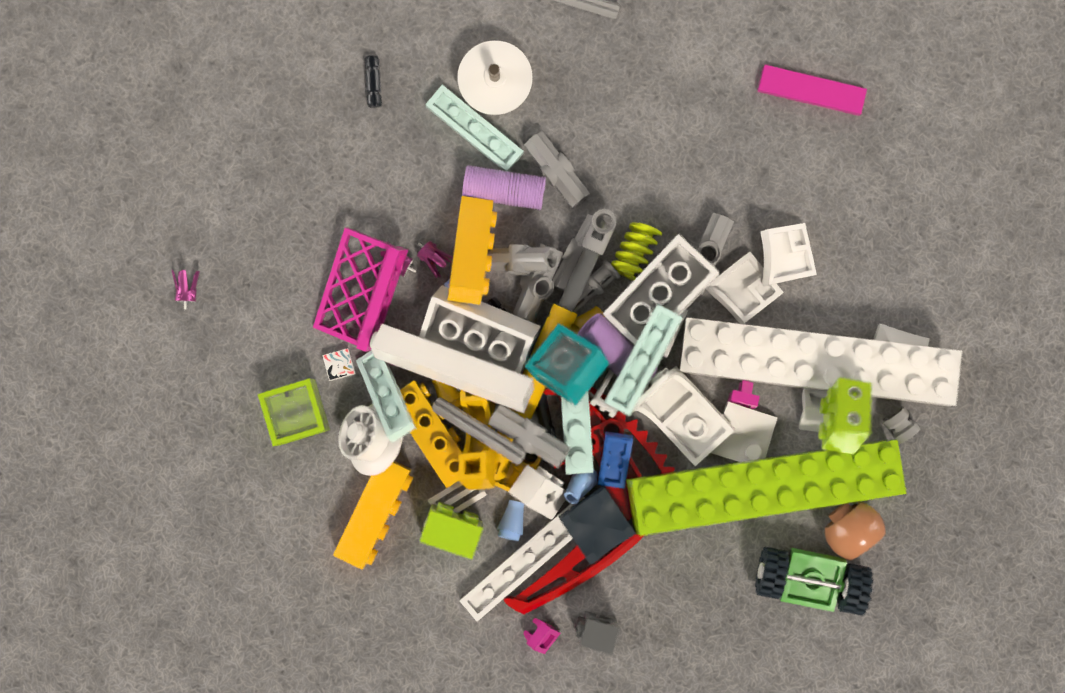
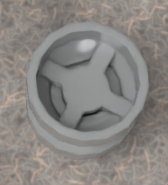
[882,407,921,444]

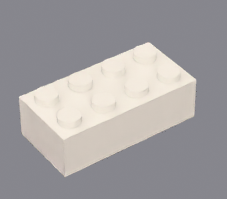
[603,234,719,345]
[419,286,541,375]

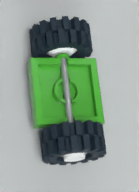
[755,546,873,616]

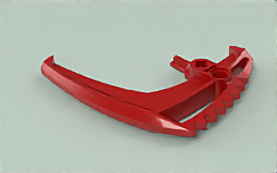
[504,386,675,614]

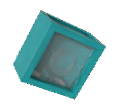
[525,323,609,406]

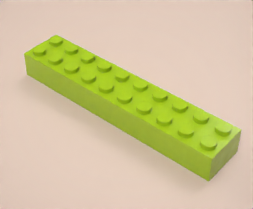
[626,440,907,536]

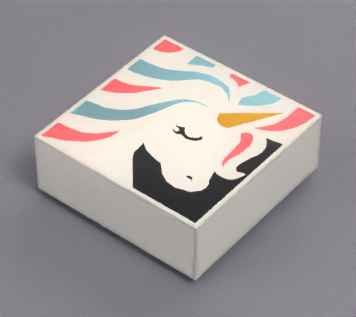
[322,348,356,381]

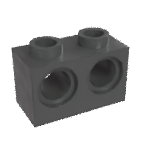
[575,611,620,655]

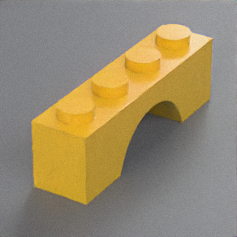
[459,390,495,490]

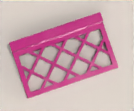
[313,227,408,352]

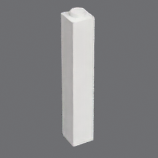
[370,324,534,413]

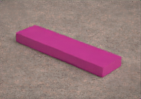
[757,64,867,116]

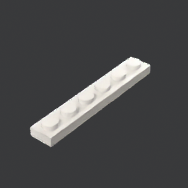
[460,496,585,621]

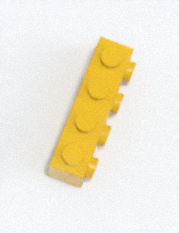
[448,196,497,305]
[400,380,463,488]
[333,461,414,569]

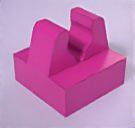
[727,380,760,410]
[523,618,561,654]

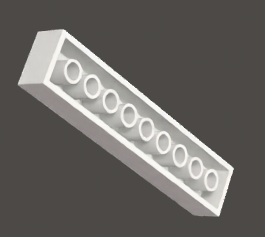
[679,318,962,406]

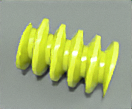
[611,222,662,281]

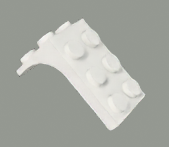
[632,366,736,466]

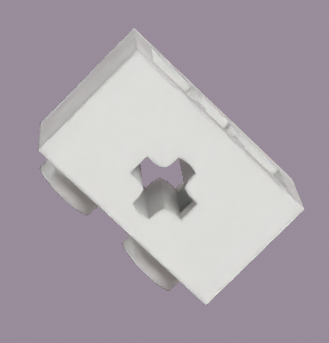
[509,465,566,520]

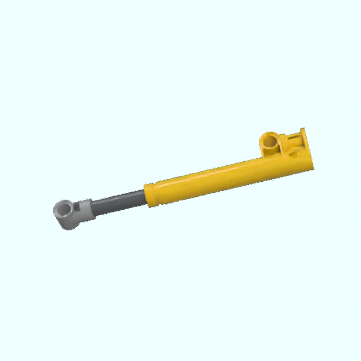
[495,209,616,492]

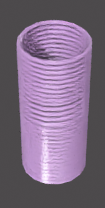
[462,165,546,210]
[577,314,658,385]

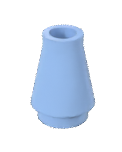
[564,469,598,504]
[497,500,525,541]

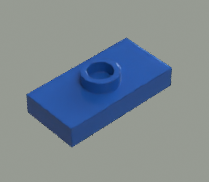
[598,432,633,489]

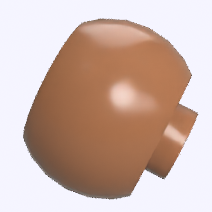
[825,502,885,560]

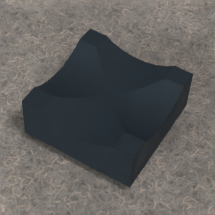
[558,486,636,565]

